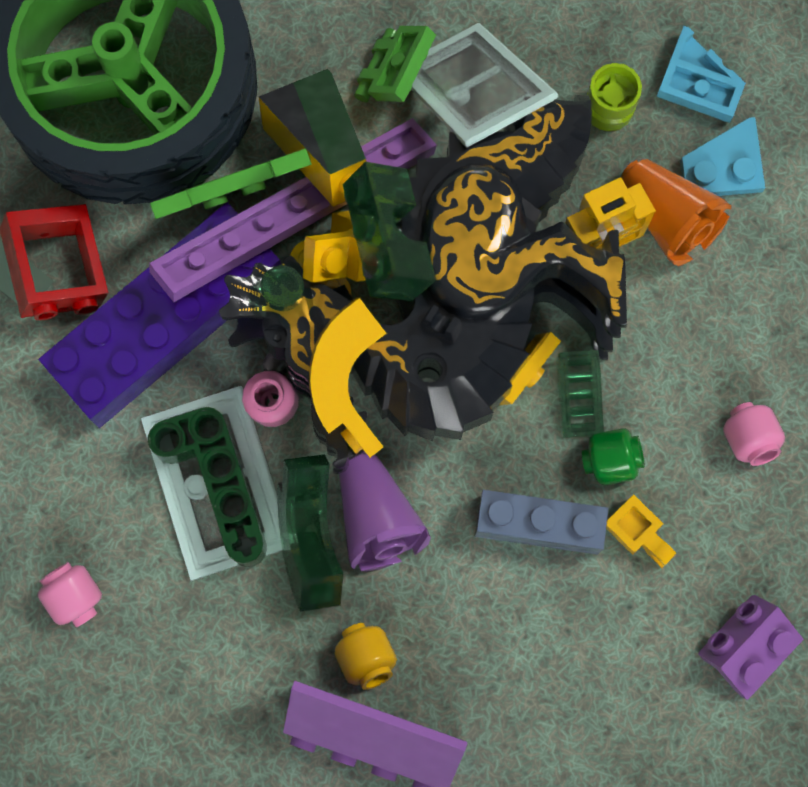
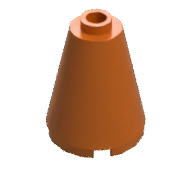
[621,159,731,266]

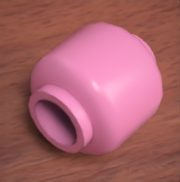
[242,371,299,427]
[723,402,785,466]
[38,562,102,627]

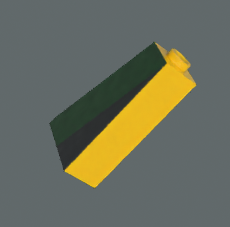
[258,69,369,207]

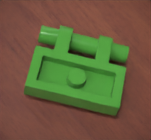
[354,26,436,102]

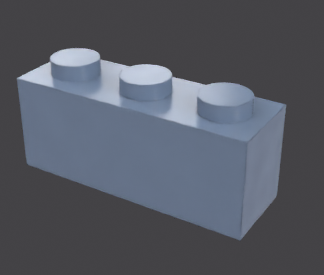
[475,490,608,555]

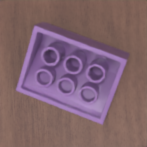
[283,681,468,787]

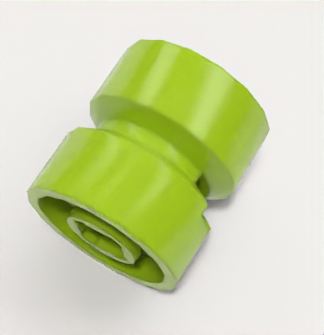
[587,63,642,132]

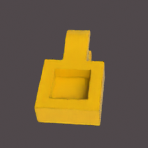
[606,494,676,568]

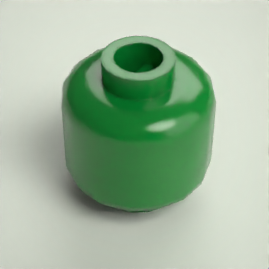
[581,428,645,485]

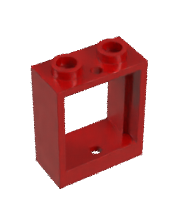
[0,204,109,320]

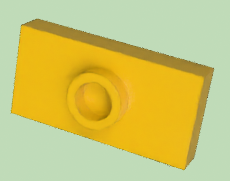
[500,332,561,405]

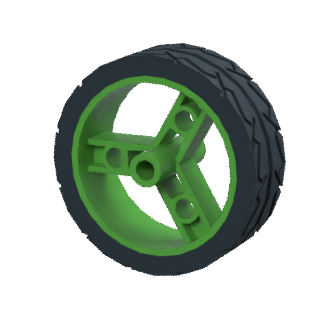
[0,0,258,205]

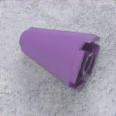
[339,452,431,572]

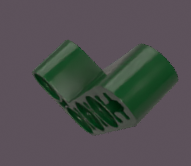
[148,407,267,567]

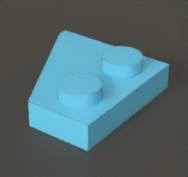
[656,26,746,123]
[680,117,765,196]

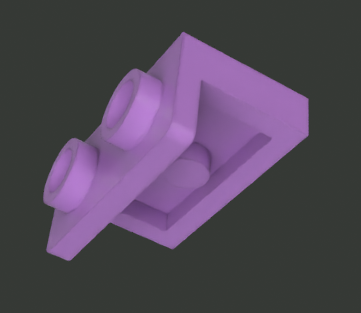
[698,595,804,700]

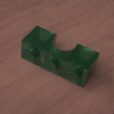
[342,162,436,301]

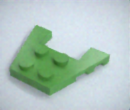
[150,148,312,219]

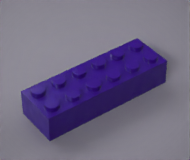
[38,202,281,429]

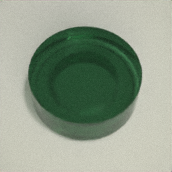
[261,265,304,311]

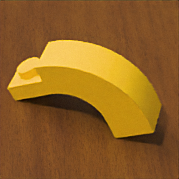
[303,209,392,282]
[309,298,387,458]

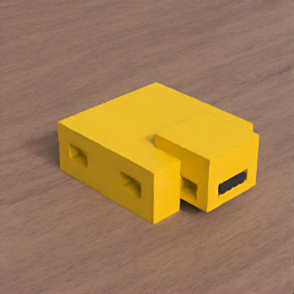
[565,177,656,250]

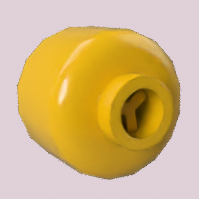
[335,623,397,690]

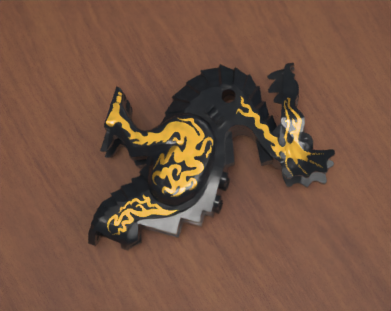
[219,95,627,474]

